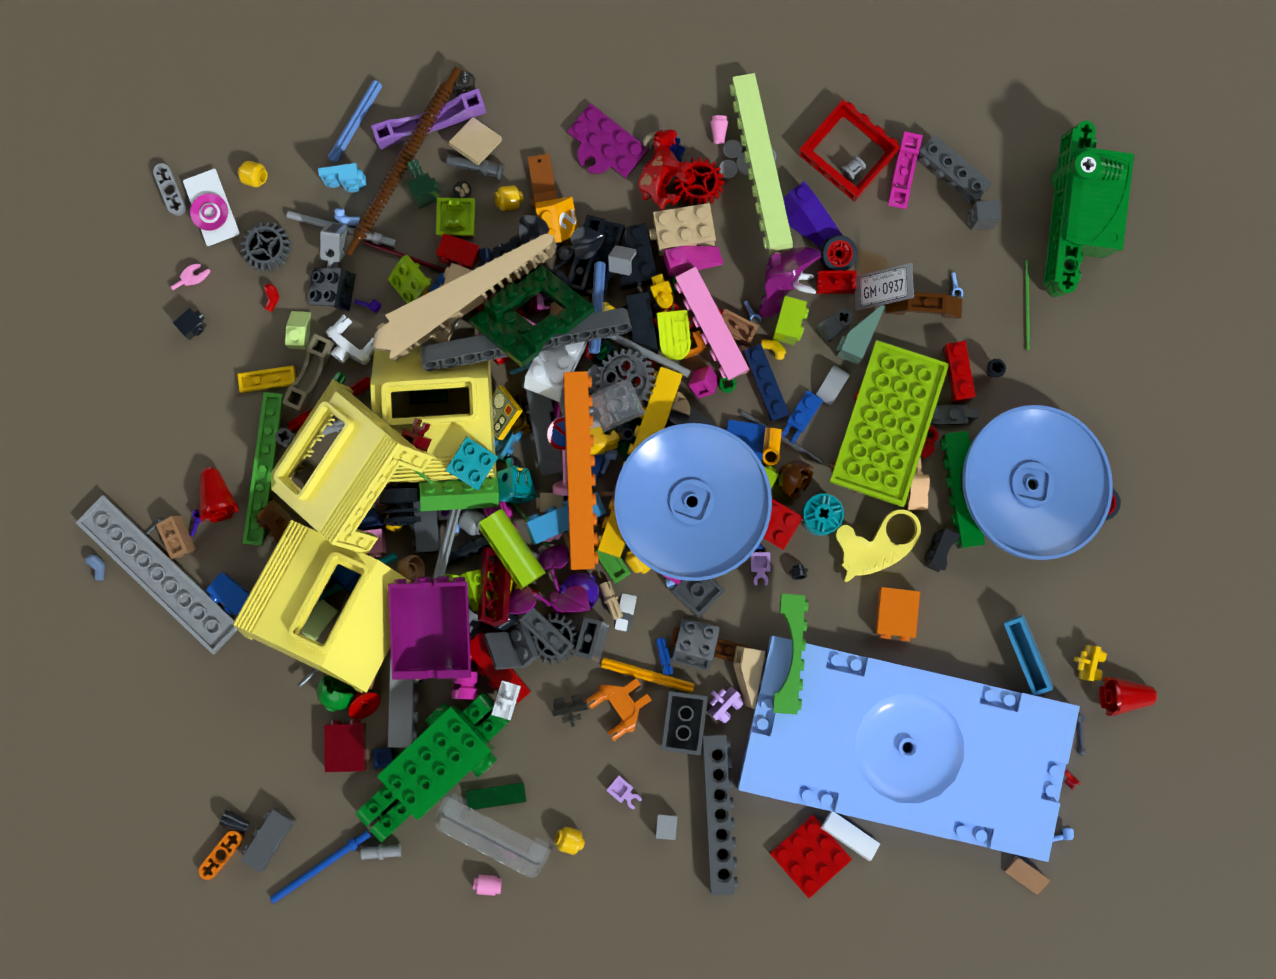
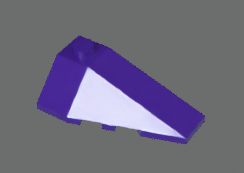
[783,181,843,255]

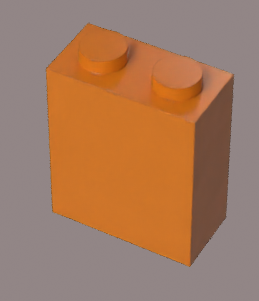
[874,587,920,641]

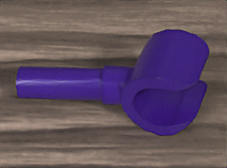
[354,299,382,313]
[190,509,202,537]

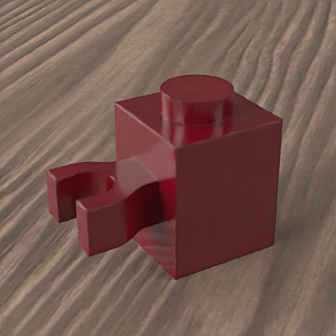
[401,418,432,452]

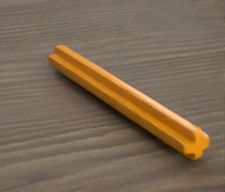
[601,658,694,693]

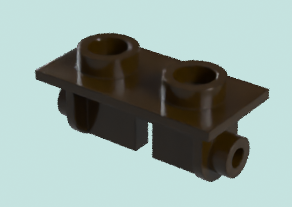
[511,394,532,435]

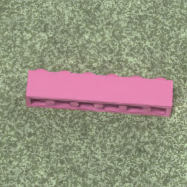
[674,267,749,381]

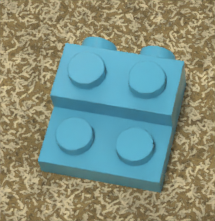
[318,163,367,192]

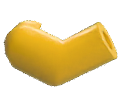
[761,339,786,360]

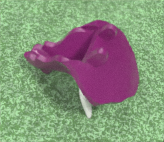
[759,247,821,318]

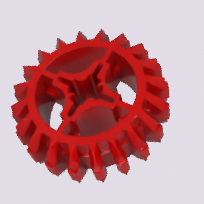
[674,157,725,206]

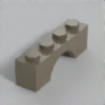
[282,333,336,413]

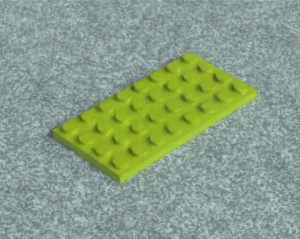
[829,340,949,507]

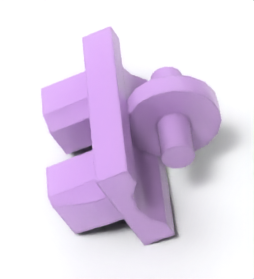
[707,686,744,723]

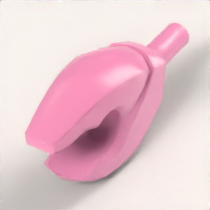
[170,264,211,290]

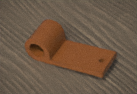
[527,153,557,209]

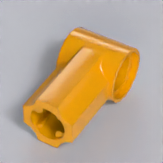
[762,428,782,466]

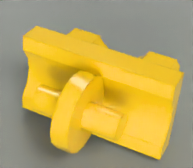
[650,274,674,308]
[1073,644,1107,681]

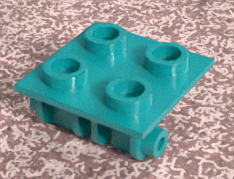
[445,436,498,491]

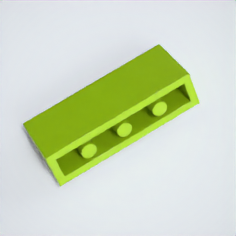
[477,509,546,590]

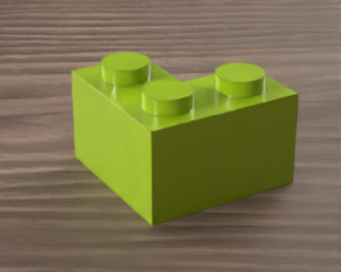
[772,296,809,345]

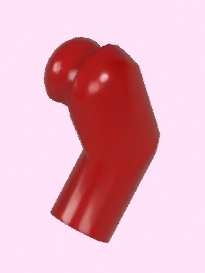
[263,284,280,313]

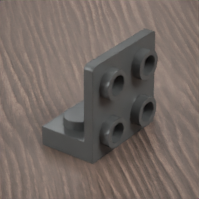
[672,618,720,671]
[483,623,539,670]

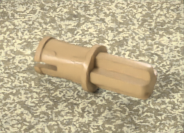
[599,581,623,620]

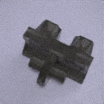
[552,694,588,727]

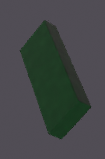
[466,782,527,811]

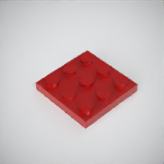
[769,814,853,899]

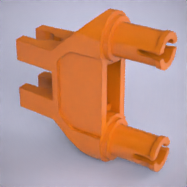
[585,678,652,742]

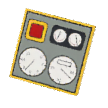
[492,386,523,440]

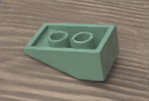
[836,305,885,365]

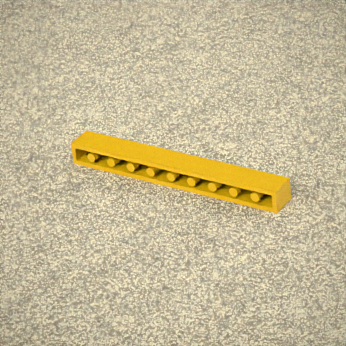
[596,367,683,558]

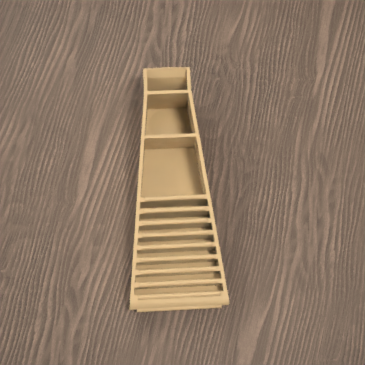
[372,234,557,361]

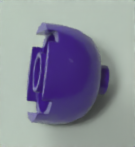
[560,572,599,609]

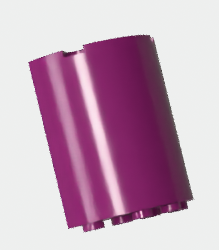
[388,576,471,680]

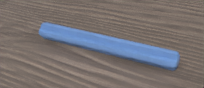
[328,80,382,163]
[589,261,606,354]

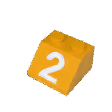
[535,196,578,243]

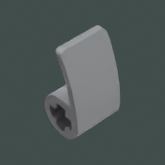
[816,365,850,405]

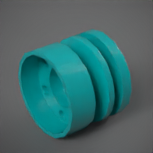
[801,494,844,536]

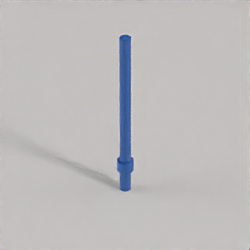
[270,830,372,903]

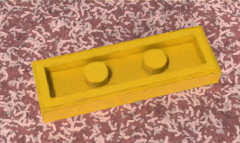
[237,365,297,393]

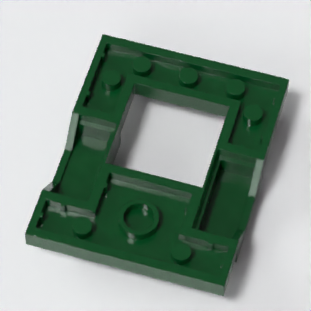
[470,265,595,368]

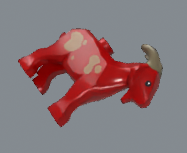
[638,129,694,210]

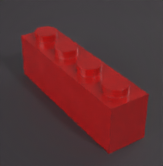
[470,632,532,706]

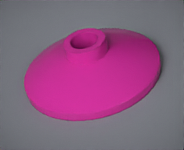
[190,193,228,231]

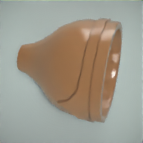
[393,555,425,581]

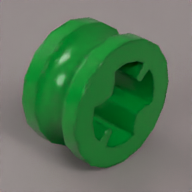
[719,377,736,393]

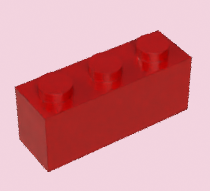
[943,341,976,403]

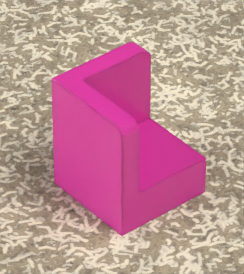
[689,365,719,399]

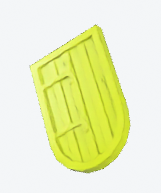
[657,310,691,361]

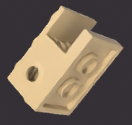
[649,203,716,256]

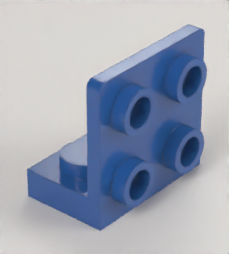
[727,420,766,462]

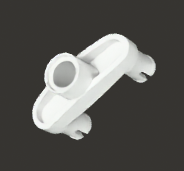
[326,315,376,365]

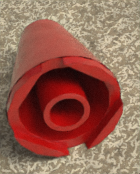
[199,467,239,523]
[1099,677,1158,716]

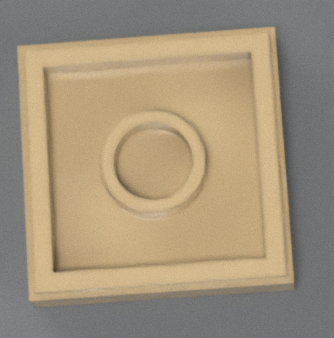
[449,117,502,166]

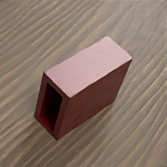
[324,719,367,772]

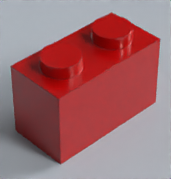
[436,233,480,270]

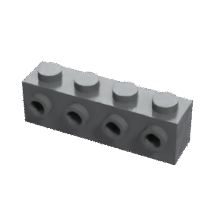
[918,135,992,205]

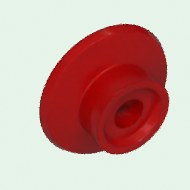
[349,691,381,719]

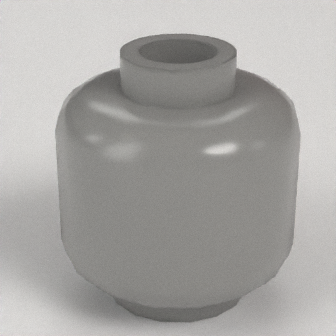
[459,508,485,536]

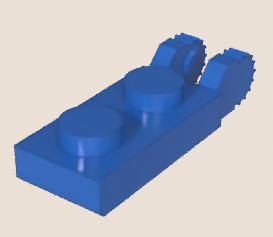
[781,390,823,444]

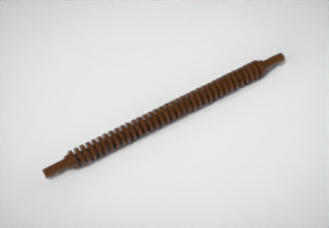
[345,66,462,256]

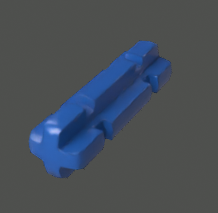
[655,637,673,675]

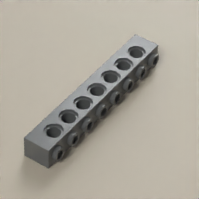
[702,734,738,895]

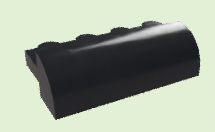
[568,215,626,299]

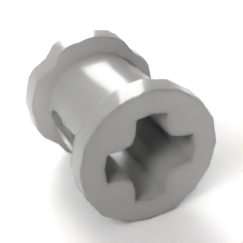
[841,155,866,181]

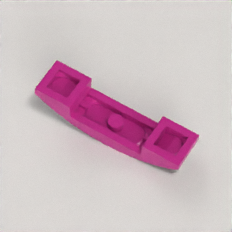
[888,131,923,210]

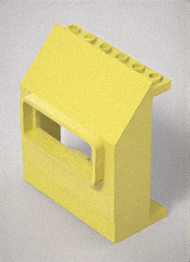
[370,346,497,488]
[270,379,433,554]
[233,520,410,693]

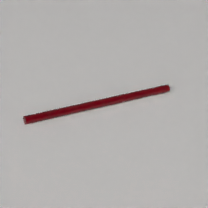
[364,240,446,273]

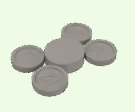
[719,140,776,179]

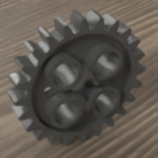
[595,349,656,412]

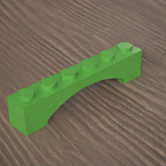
[772,594,809,715]

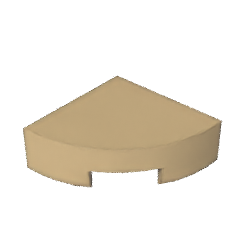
[671,392,690,416]

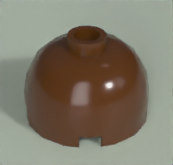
[778,460,814,500]

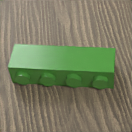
[419,478,499,511]

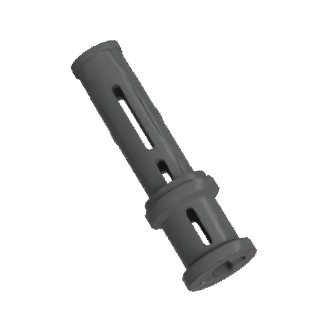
[446,154,505,181]

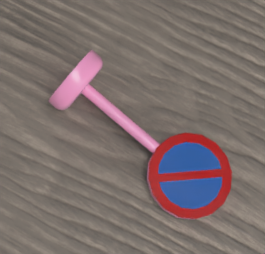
[547,416,568,496]

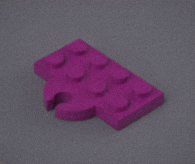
[567,103,649,179]

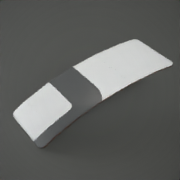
[615,593,637,632]

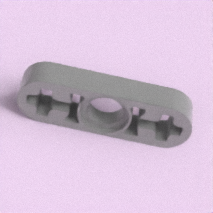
[153,163,186,216]

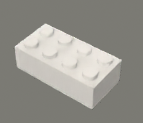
[524,341,588,402]

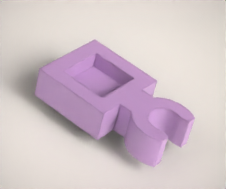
[751,552,771,586]
[606,775,642,809]

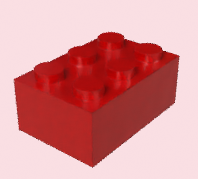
[763,498,803,550]

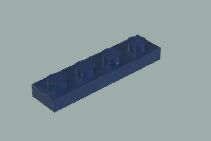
[742,344,789,422]

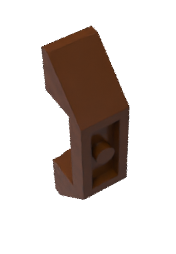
[885,292,962,319]

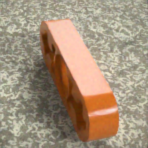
[199,830,244,880]

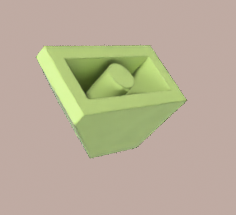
[285,311,311,350]

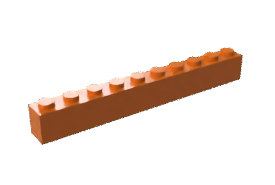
[563,371,598,570]

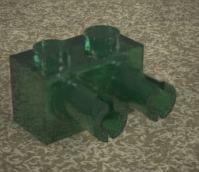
[407,159,441,209]

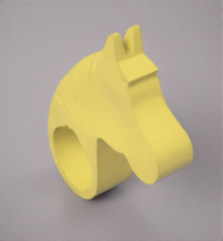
[835,510,921,582]

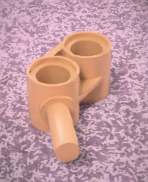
[906,457,930,510]

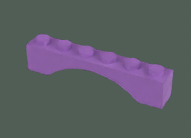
[371,89,487,150]

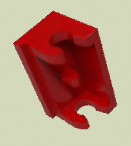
[816,270,857,294]

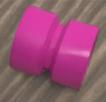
[451,672,478,699]

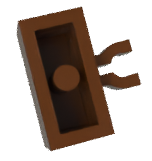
[255,499,298,543]

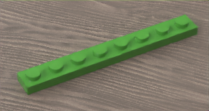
[243,392,284,546]

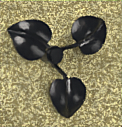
[519,215,605,303]

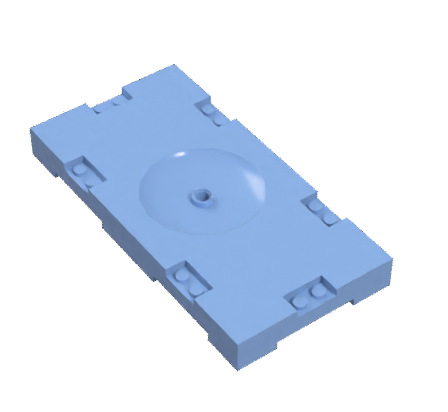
[737,636,1080,862]

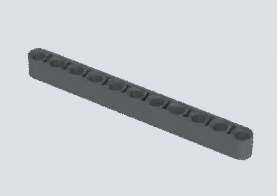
[420,308,632,371]

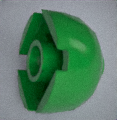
[317,675,357,712]

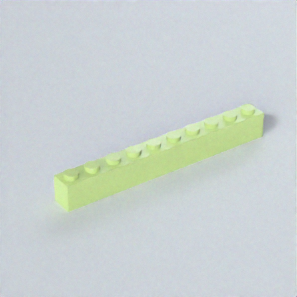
[730,73,793,255]

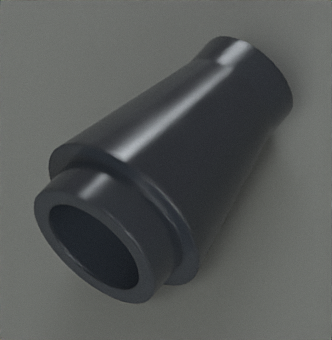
[986,359,1006,377]
[615,423,634,442]
[219,810,250,832]

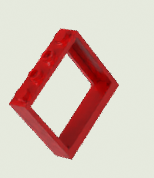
[798,99,901,202]

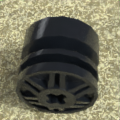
[379,488,421,526]

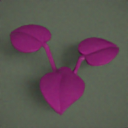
[509,544,590,614]

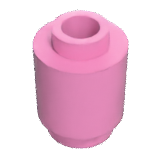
[473,874,502,896]

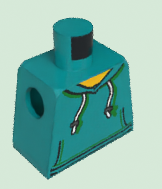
[497,458,537,504]

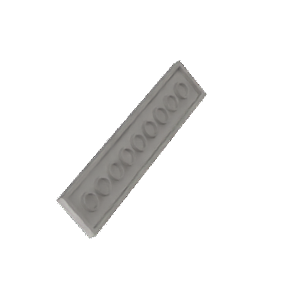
[76,495,238,655]

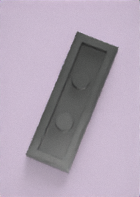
[519,607,574,660]

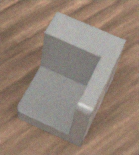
[608,245,636,275]
[656,814,677,840]

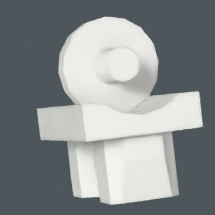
[491,680,521,720]

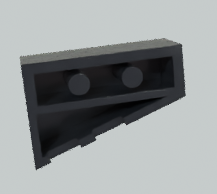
[621,223,657,291]
[623,292,658,356]

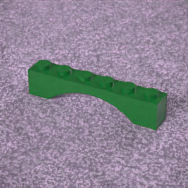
[940,431,985,549]

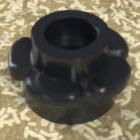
[790,565,808,580]

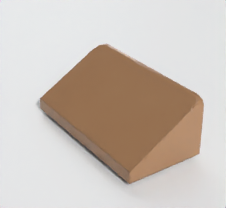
[1004,856,1051,895]

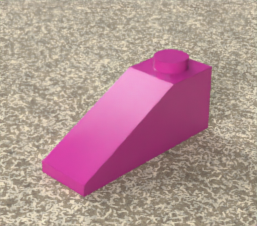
[664,246,723,277]

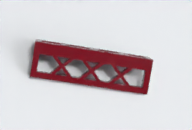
[477,547,511,627]

